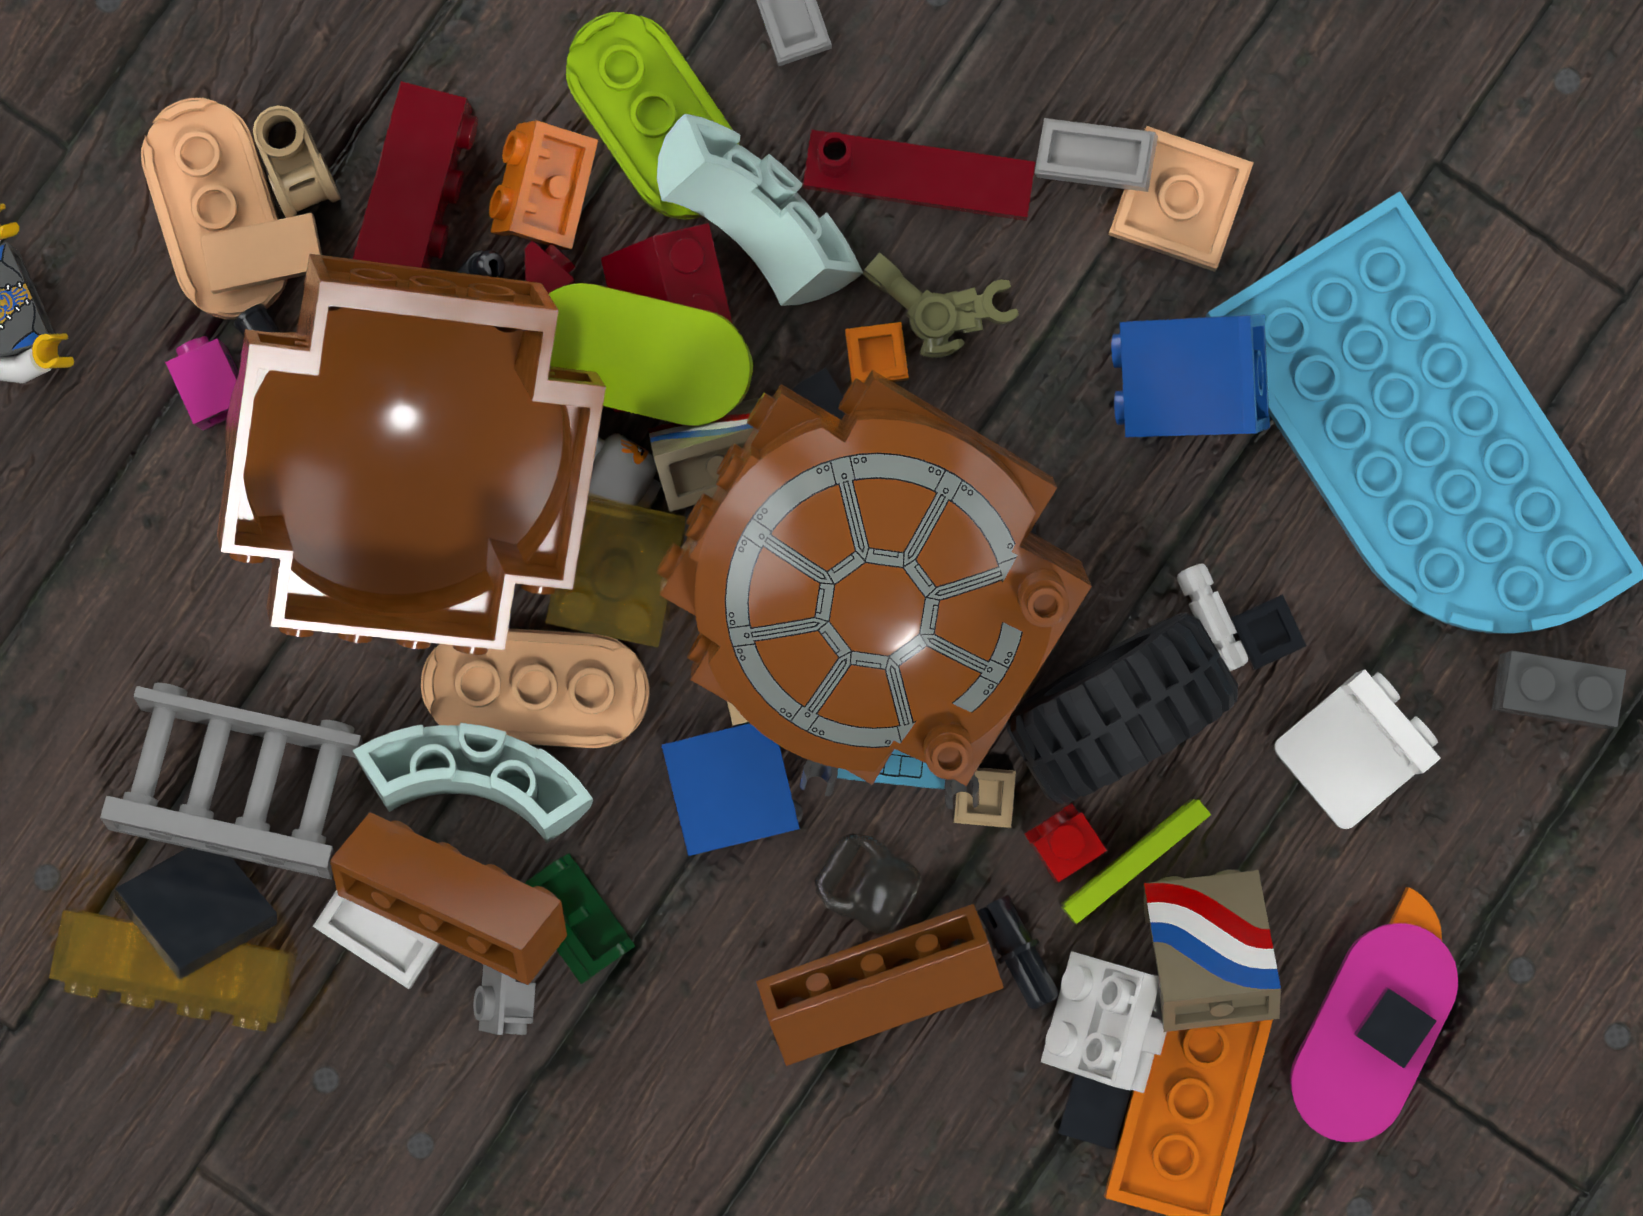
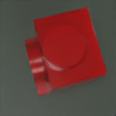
[1024,803,1107,882]

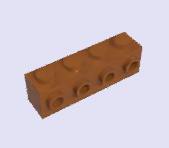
[330,812,567,985]
[756,904,1004,1066]

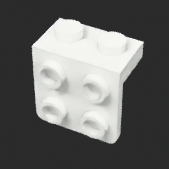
[1274,670,1441,829]

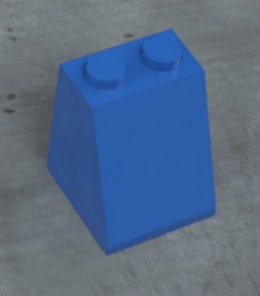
[1111,314,1270,437]

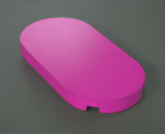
[1290,923,1458,1142]

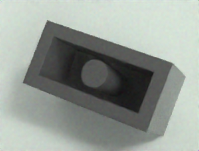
[1491,651,1626,729]

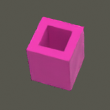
[165,336,239,430]

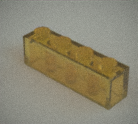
[49,909,298,1031]

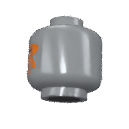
[588,433,662,518]

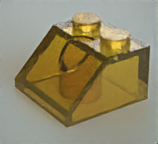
[546,496,686,648]

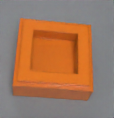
[845,322,909,382]

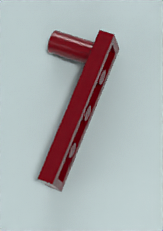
[803,129,1035,221]

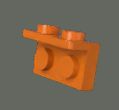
[489,120,598,250]

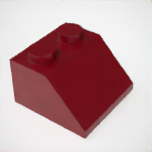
[601,223,732,323]

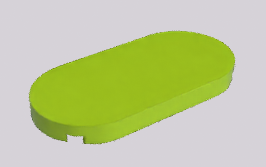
[566,12,739,219]
[549,283,753,426]

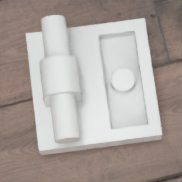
[1041,951,1167,1093]

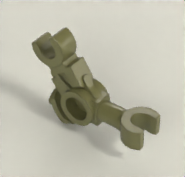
[862,252,1019,358]

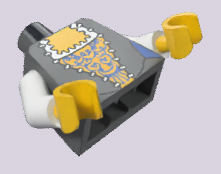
[0,203,74,383]

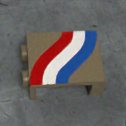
[648,397,758,512]
[1144,870,1281,1032]

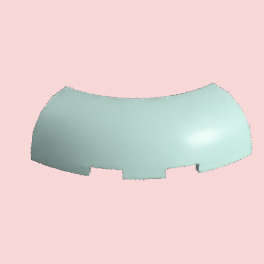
[657,114,863,306]
[353,723,593,843]

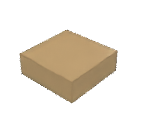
[953,767,1016,828]

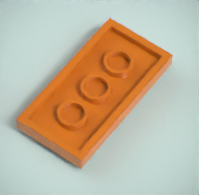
[1104,1019,1273,1216]

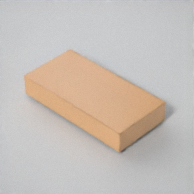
[200,213,322,294]

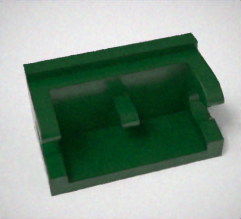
[524,853,636,984]

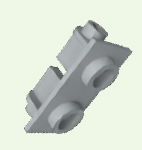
[473,964,536,1035]

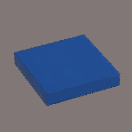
[662,723,800,856]

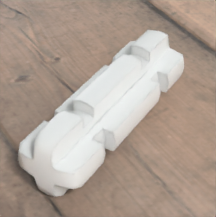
[1177,563,1248,671]

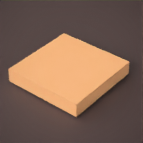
[1108,126,1254,272]

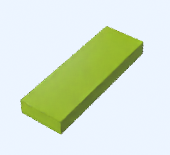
[1061,799,1211,924]

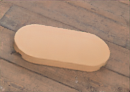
[141,98,288,320]
[421,628,650,748]

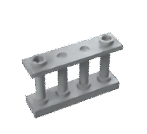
[100,683,363,880]

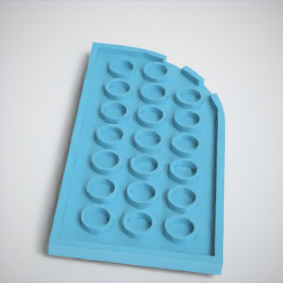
[1206,191,1643,634]

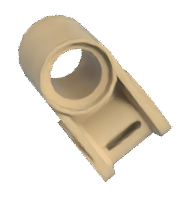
[253,106,341,218]

